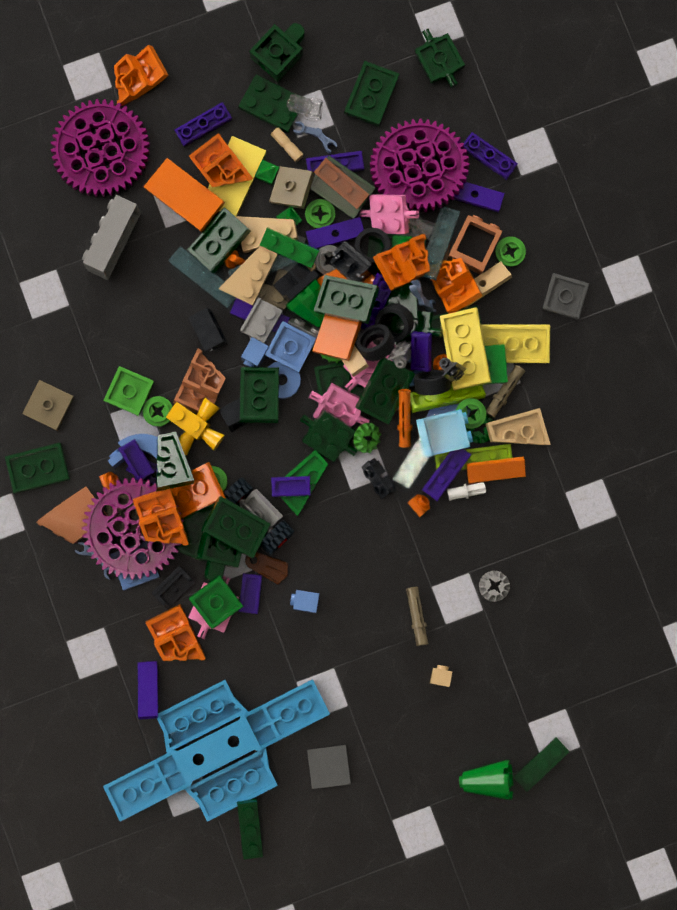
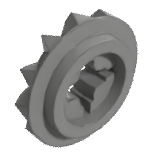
[314,245,337,275]
[479,571,510,602]

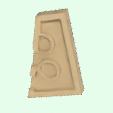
[485,408,551,445]

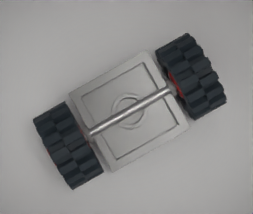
[224,477,295,555]

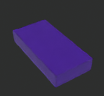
[411,331,432,372]
[118,439,155,481]
[271,476,311,497]
[239,573,262,614]

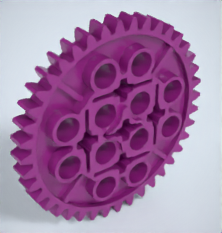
[51,99,150,197]
[370,119,469,212]
[82,478,184,580]

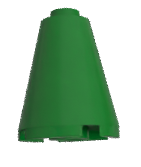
[459,760,513,800]

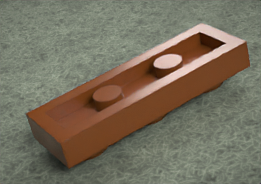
[314,158,369,210]

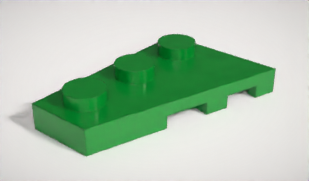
[280,450,328,517]

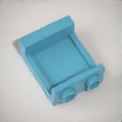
[416,409,473,458]

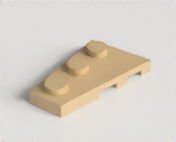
[236,216,299,253]
[219,246,278,306]

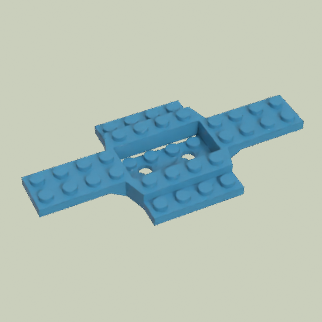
[103,679,330,822]

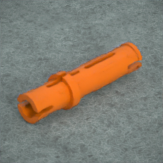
[397,389,413,448]

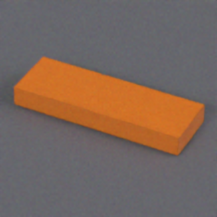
[466,457,526,483]

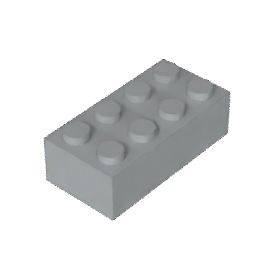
[82,195,141,280]

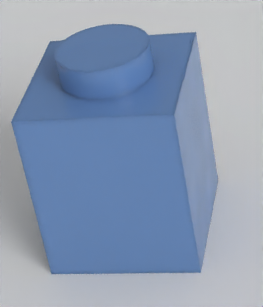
[241,337,269,367]
[290,590,319,613]

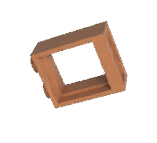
[448,215,502,275]

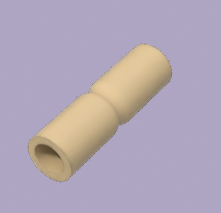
[271,127,304,162]

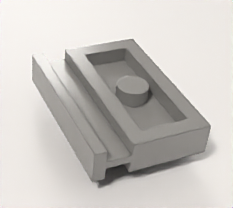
[240,297,283,344]

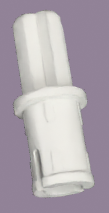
[447,482,486,501]

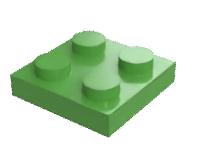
[103,366,154,416]

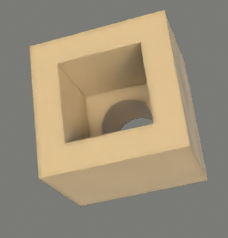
[430,665,452,687]

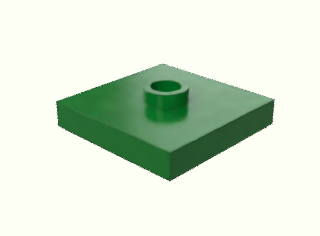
[483,344,508,385]
[189,575,243,629]

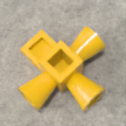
[166,397,225,455]

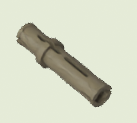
[486,365,525,419]
[406,587,429,646]

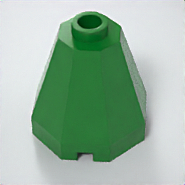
[285,280,324,328]

